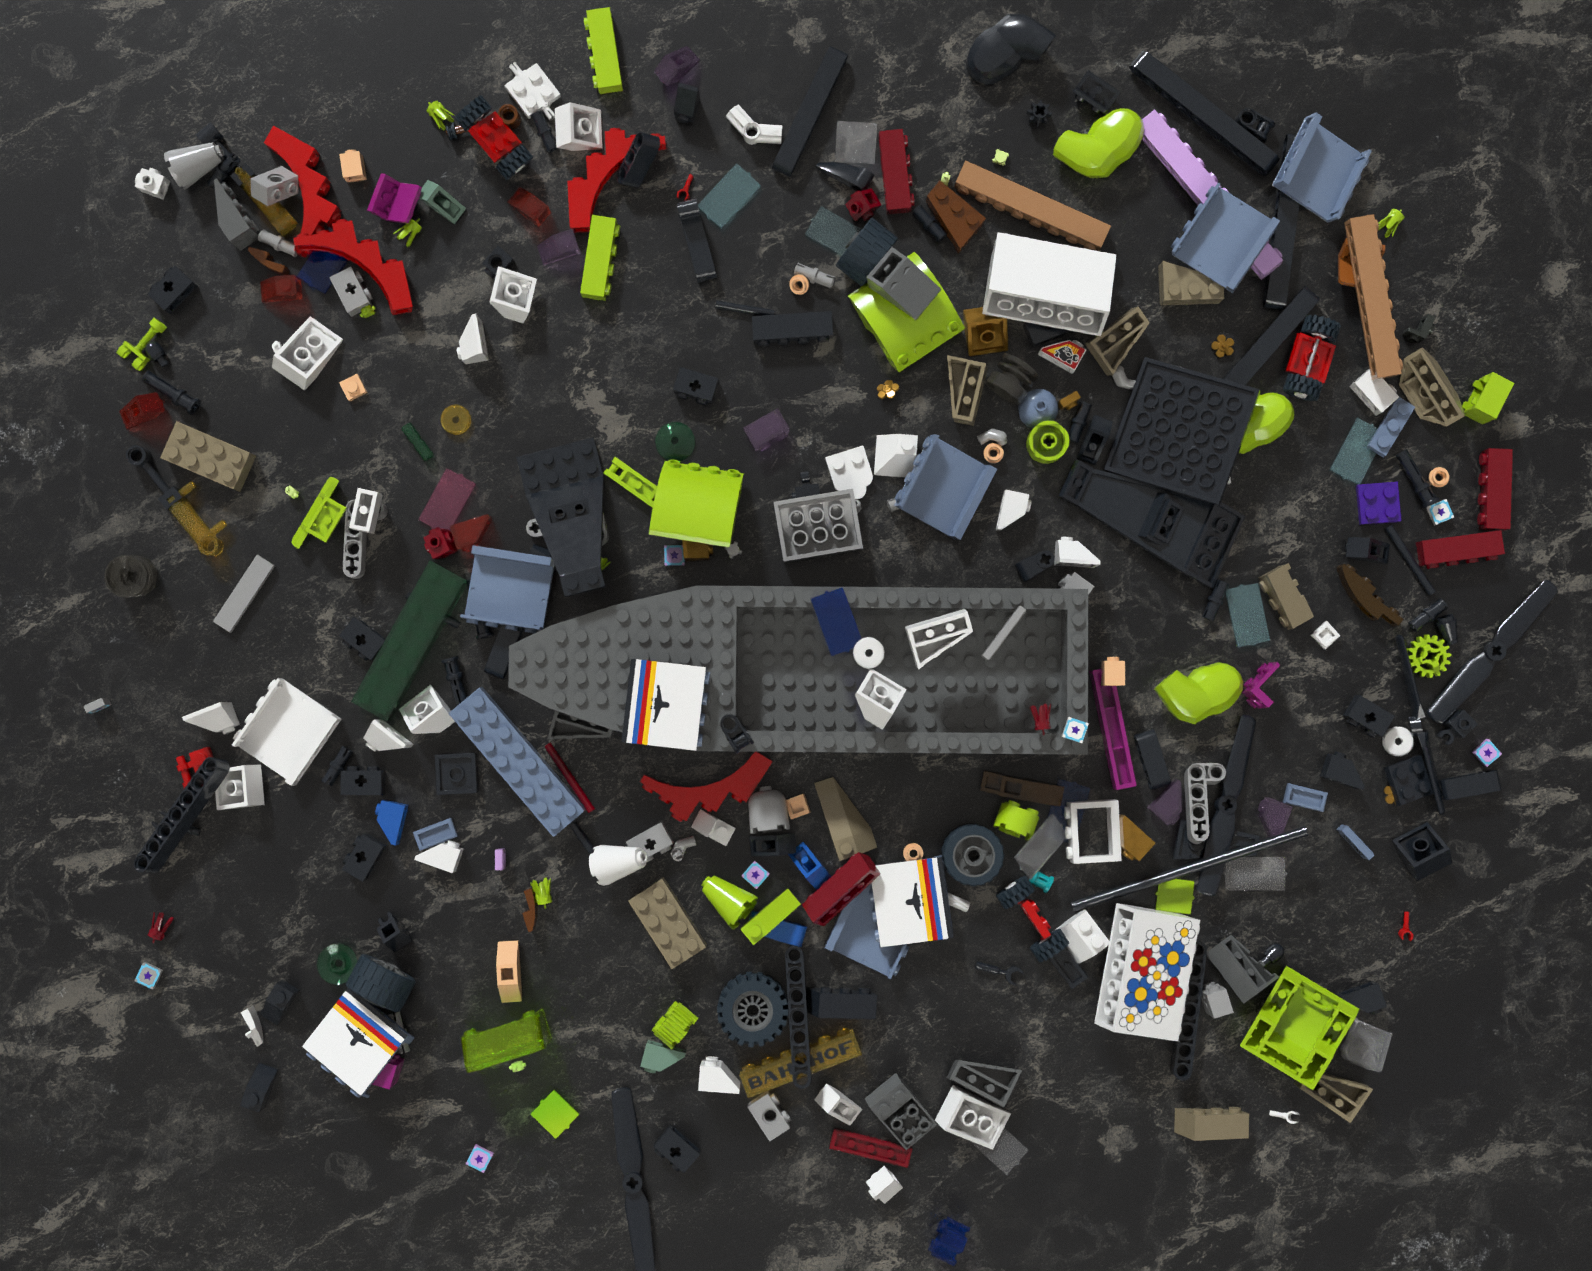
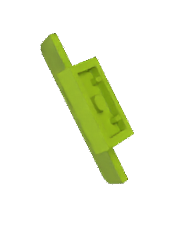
[292,477,347,549]

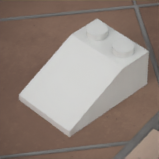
[272,316,343,390]
[935,1085,1011,1150]

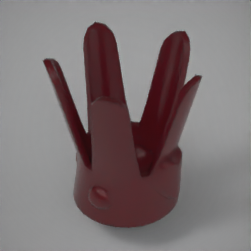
[1030,704,1051,735]
[148,912,174,943]

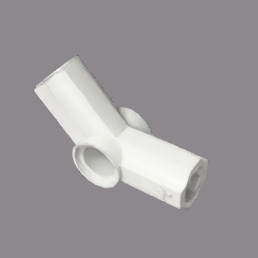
[726,104,782,145]

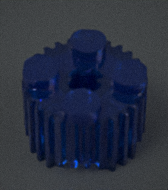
[928,1217,970,1266]

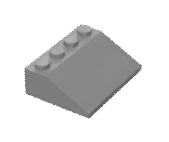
[774,489,863,563]

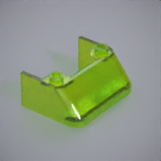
[461,1009,552,1073]

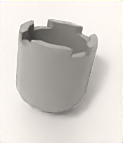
[748,786,790,834]

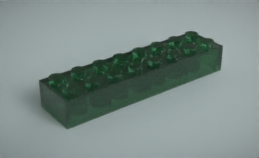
[351,561,467,721]

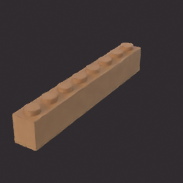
[954,160,1111,251]
[1344,214,1403,380]

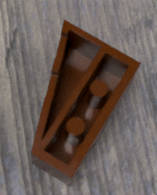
[926,181,986,254]

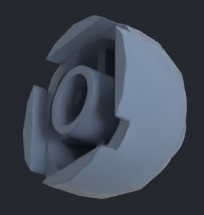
[1018,389,1058,429]

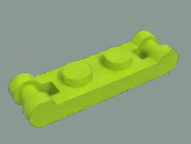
[604,457,657,508]

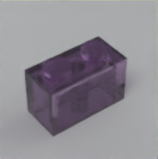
[743,408,790,451]

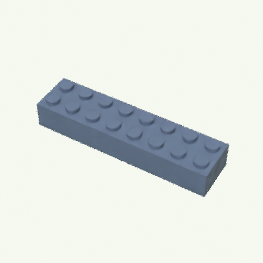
[448,687,586,837]

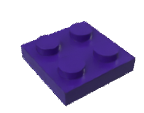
[1356,482,1401,525]

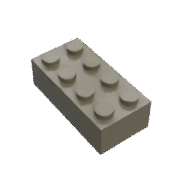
[160,421,256,492]
[628,877,707,969]

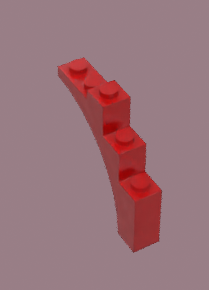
[264,126,341,258]
[567,128,666,233]
[293,219,413,315]
[640,752,773,822]

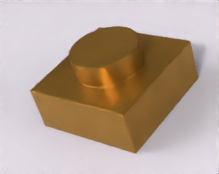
[1058,391,1081,411]

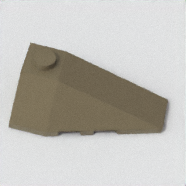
[814,777,877,861]

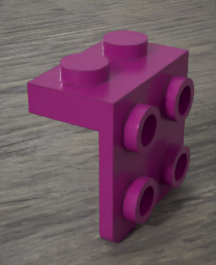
[367,174,422,224]
[1241,662,1280,709]

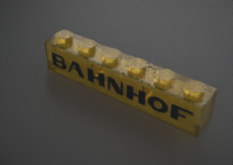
[739,1028,862,1098]

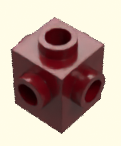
[845,188,881,221]
[423,527,457,560]

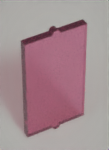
[419,468,476,531]

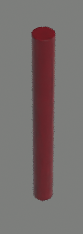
[544,742,595,813]

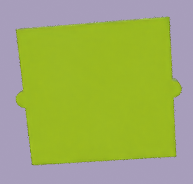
[1155,879,1195,914]
[531,1090,579,1139]

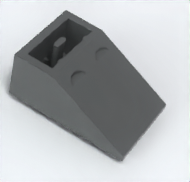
[214,178,259,251]
[866,247,941,320]
[865,1073,938,1150]

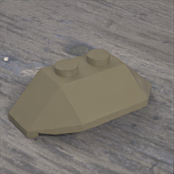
[1399,347,1465,427]

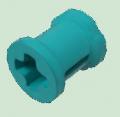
[1029,868,1054,893]

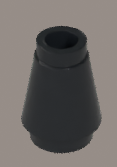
[1436,614,1458,645]

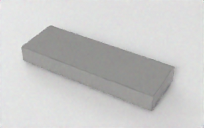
[981,606,1026,661]

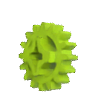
[1407,635,1452,678]

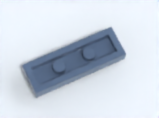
[1367,397,1415,457]

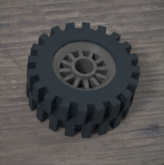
[717,972,788,1047]

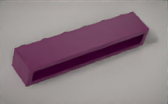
[1089,669,1137,790]

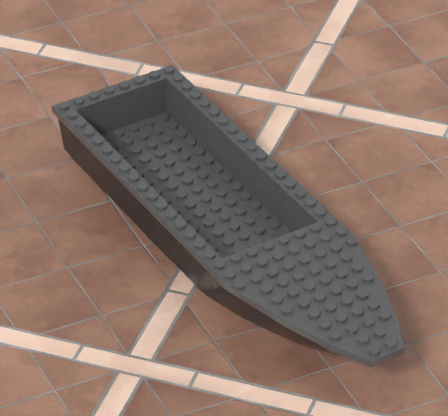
[508,586,1088,755]

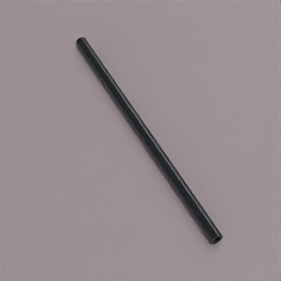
[1071,826,1308,912]

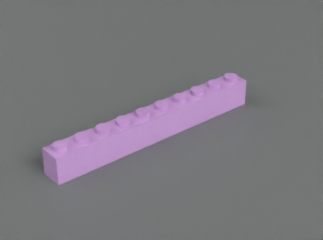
[1142,109,1283,280]

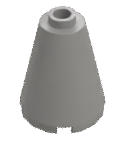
[164,142,224,190]

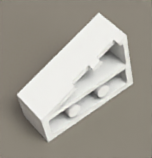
[905,609,973,669]

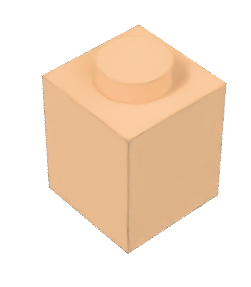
[339,150,367,183]
[1101,657,1125,686]

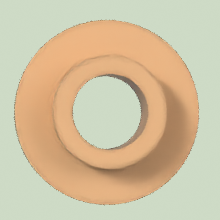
[790,274,809,295]
[984,443,1004,463]
[1429,467,1449,487]
[903,843,923,861]

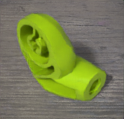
[1053,108,1144,178]
[1239,393,1294,454]
[1154,663,1243,724]

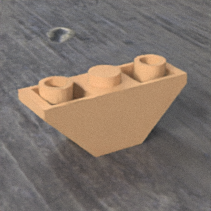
[496,940,522,1003]

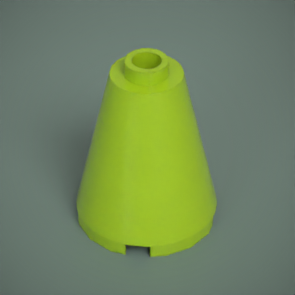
[701,875,758,929]

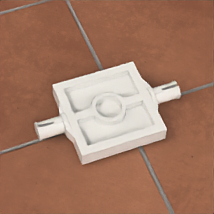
[505,62,561,121]

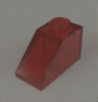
[508,187,551,227]
[260,275,302,302]
[119,392,165,430]
[450,514,492,552]

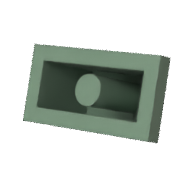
[420,180,466,224]
[640,1040,687,1073]

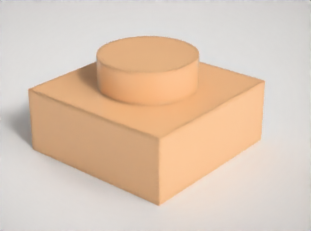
[339,374,368,401]
[786,794,811,819]

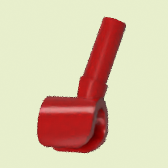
[677,174,694,201]
[1398,912,1413,941]

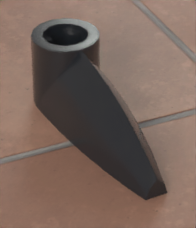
[816,162,875,191]

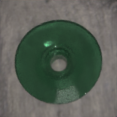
[655,422,695,461]
[317,944,358,984]

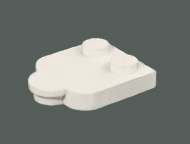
[825,446,873,499]

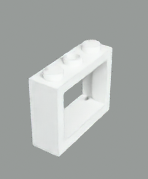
[1064,799,1122,864]

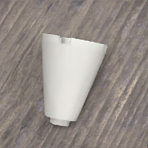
[589,845,647,886]

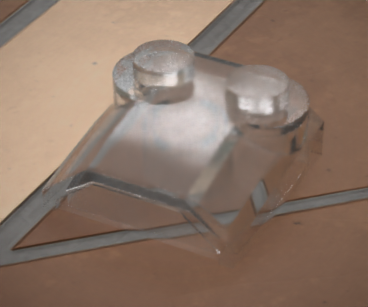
[835,121,877,164]
[1341,1018,1393,1072]

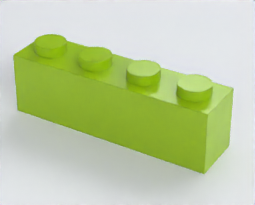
[584,7,623,94]
[580,215,620,301]

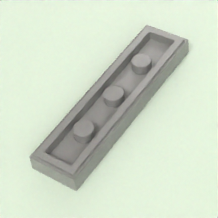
[213,555,275,633]

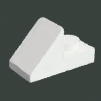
[691,809,736,846]

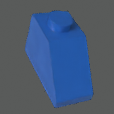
[375,800,409,845]
[788,842,831,890]

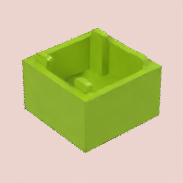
[1462,372,1514,425]

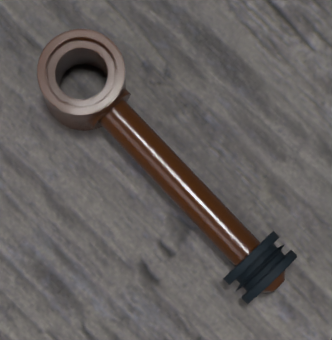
[446,104,521,140]

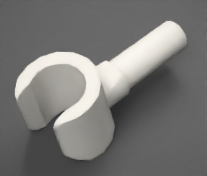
[1269,1110,1300,1124]

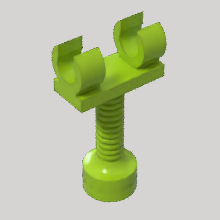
[116,317,167,371]

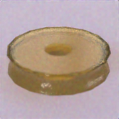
[440,405,471,435]

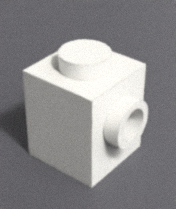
[135,168,170,199]
[866,1166,903,1204]

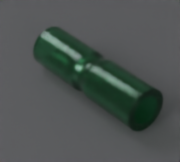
[401,422,434,462]

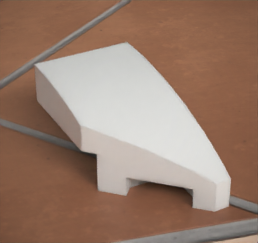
[241,1006,263,1046]

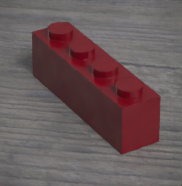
[878,129,914,215]
[1477,448,1513,531]
[1416,530,1505,569]
[802,852,881,926]

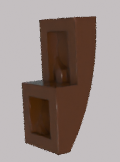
[248,246,290,277]
[522,888,538,932]

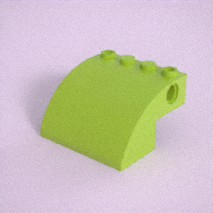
[848,252,965,372]
[649,460,744,547]
[1240,966,1359,1090]

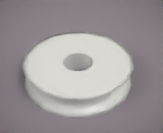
[853,637,885,669]
[1382,727,1414,756]

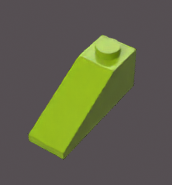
[741,889,801,945]

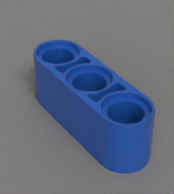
[748,911,807,947]

